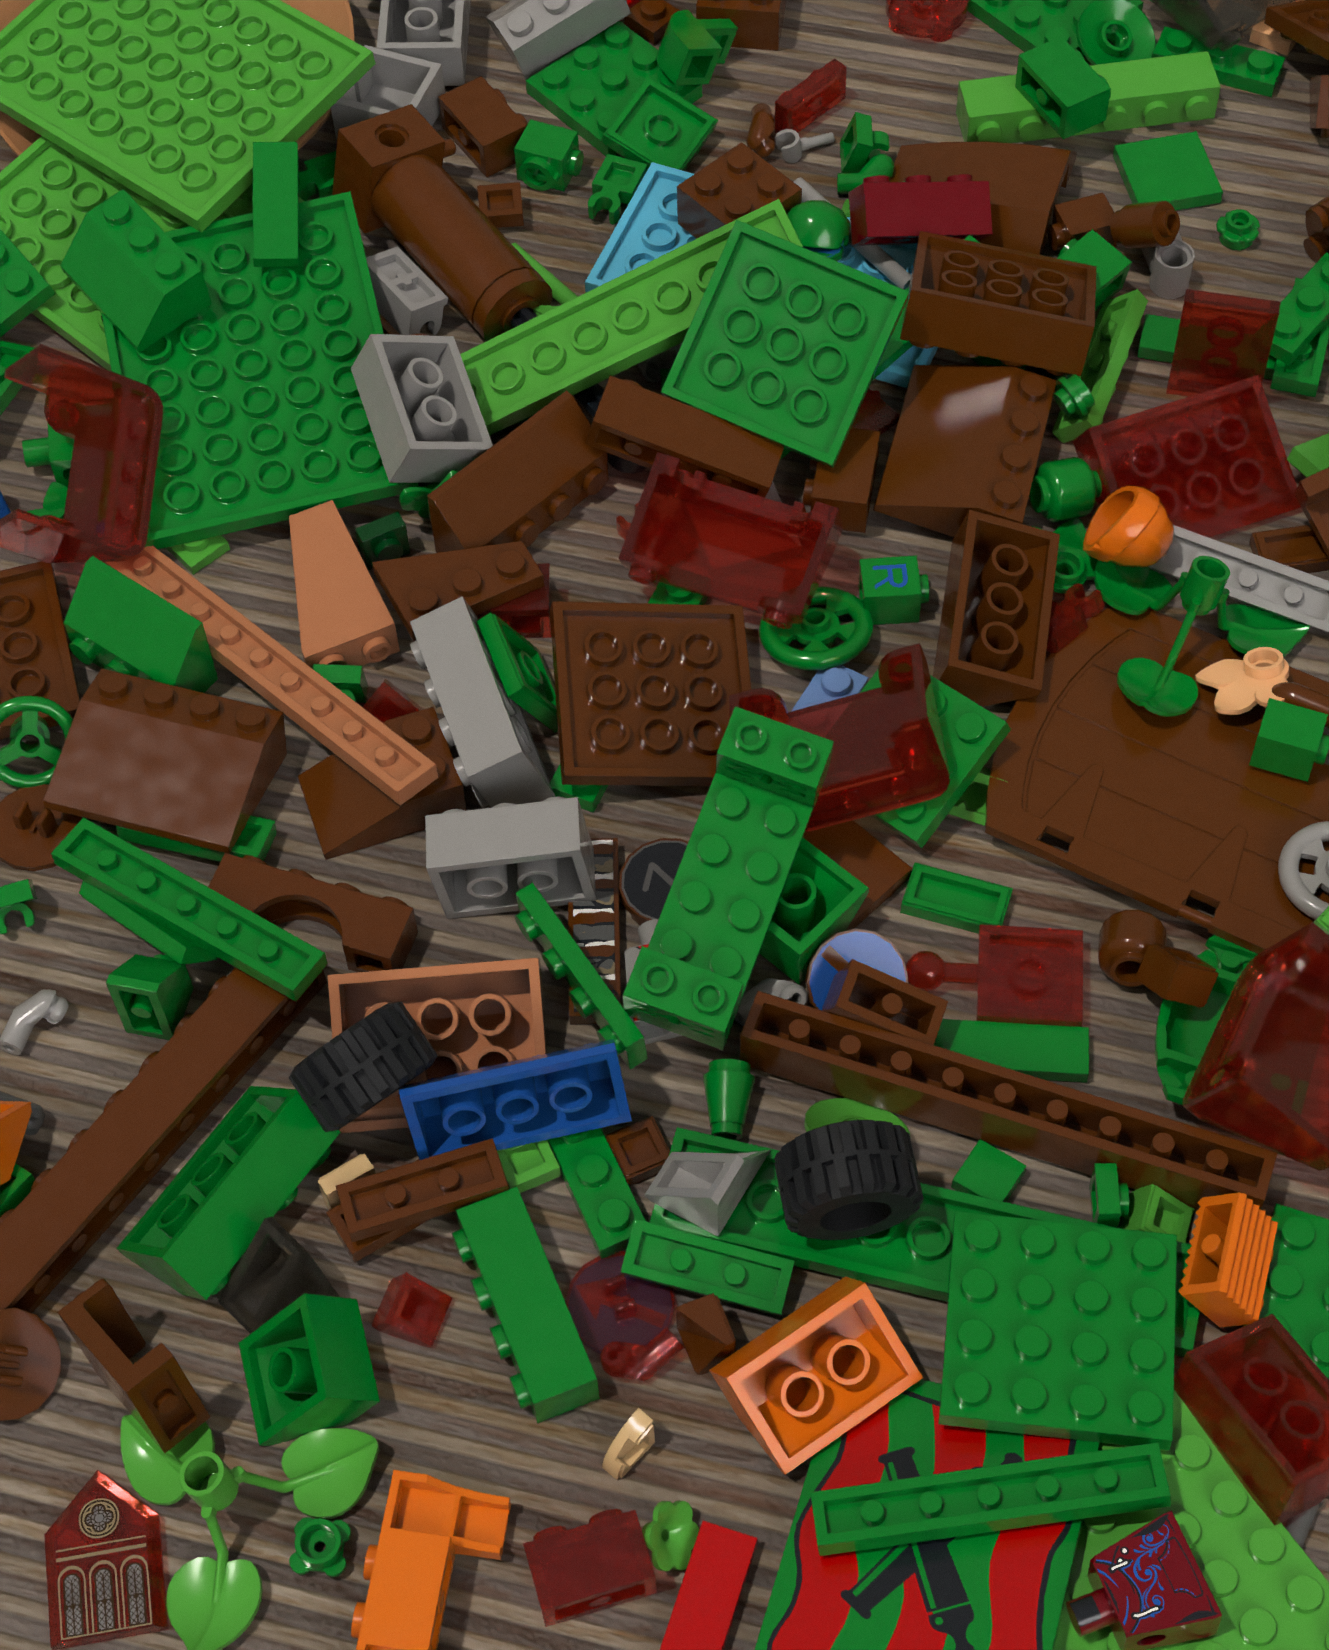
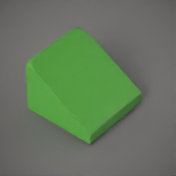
[1119,1184,1194,1243]

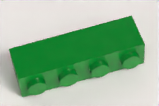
[452,1187,600,1424]

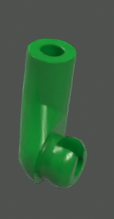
[837,154,895,195]

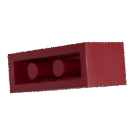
[848,174,993,246]

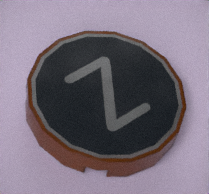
[619,838,688,925]

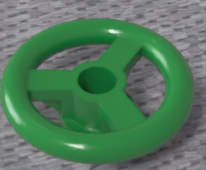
[0,696,73,788]

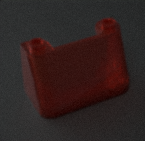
[619,452,843,629]
[729,643,950,833]
[1183,922,1329,1171]

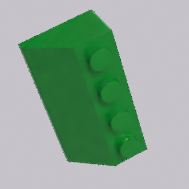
[116,1086,341,1300]

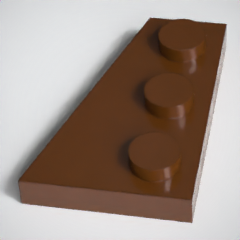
[372,541,544,641]

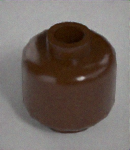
[1098,910,1167,987]

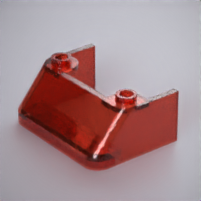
[0,344,163,563]

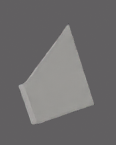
[645,1150,771,1236]

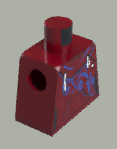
[1066,1511,1222,1650]

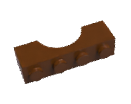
[208,853,418,972]

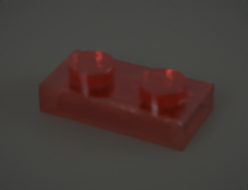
[775,58,847,134]

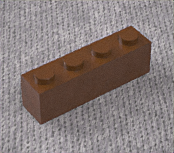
[585,375,784,510]

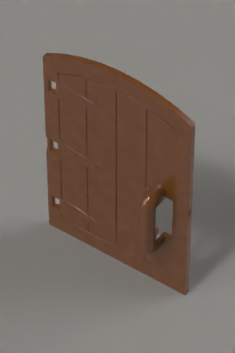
[985,606,1329,986]

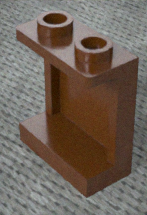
[57,1279,210,1453]

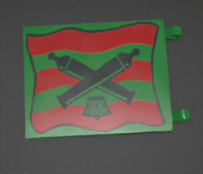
[755,1380,1101,1650]

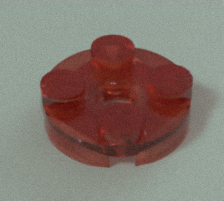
[885,0,968,42]

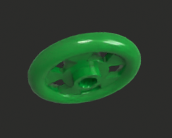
[759,586,874,671]

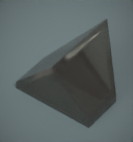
[218,1216,340,1334]

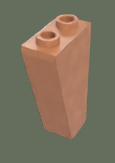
[289,500,400,669]

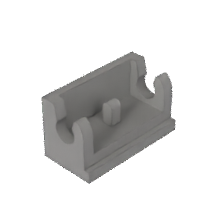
[366,246,448,335]

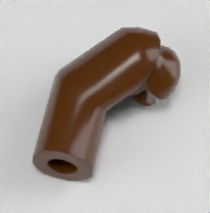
[746,103,776,158]

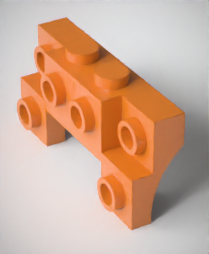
[351,1470,511,1650]

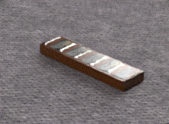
[568,838,621,1025]

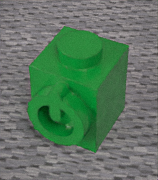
[514,119,584,192]

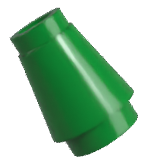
[703,1059,755,1140]

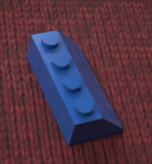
[399,1039,632,1160]

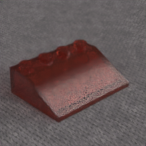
[1073,375,1301,538]

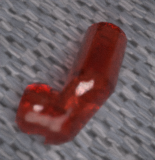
[600,1327,685,1381]

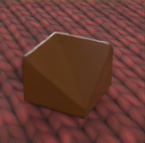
[1136,943,1219,1007]
[676,1293,736,1375]

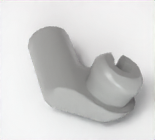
[0,989,69,1055]

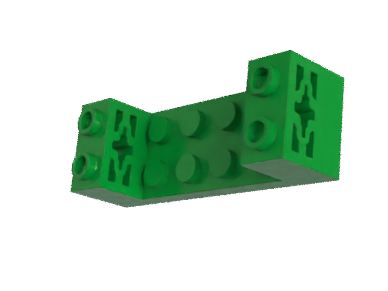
[623,706,834,1050]

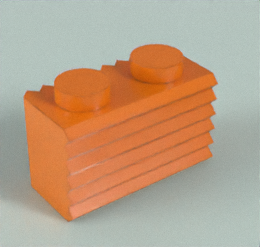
[1178,1192,1278,1328]

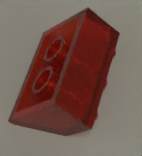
[1174,1314,1329,1526]

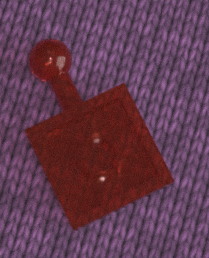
[906,924,1083,1027]

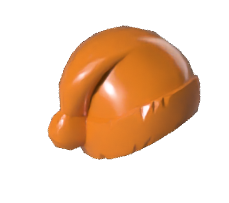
[1083,486,1174,567]

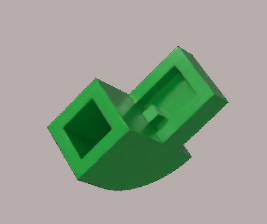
[656,10,738,86]

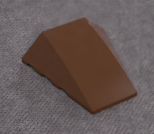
[890,142,1077,255]

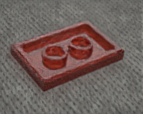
[1166,289,1280,406]

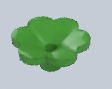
[641,1500,699,1571]

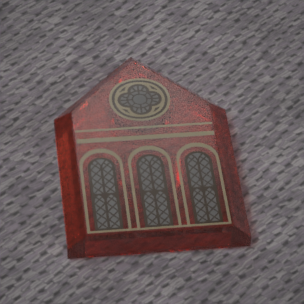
[44,1470,169,1650]

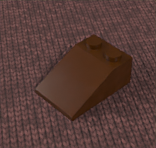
[298,706,467,860]

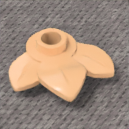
[1195,647,1289,715]

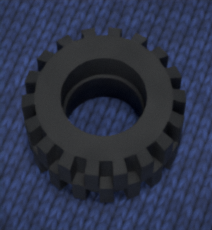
[289,1001,438,1132]
[774,1120,923,1240]

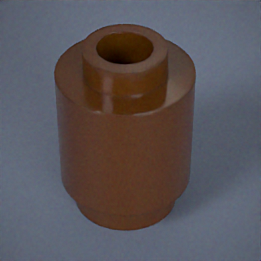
[1110,201,1180,249]

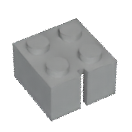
[331,44,445,139]

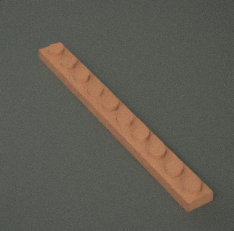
[95,530,439,806]

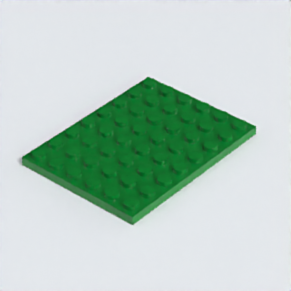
[101,191,419,549]

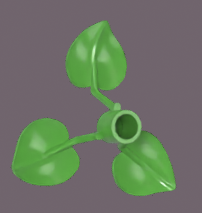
[120,1415,379,1650]

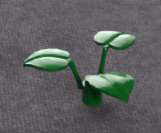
[1094,556,1310,717]

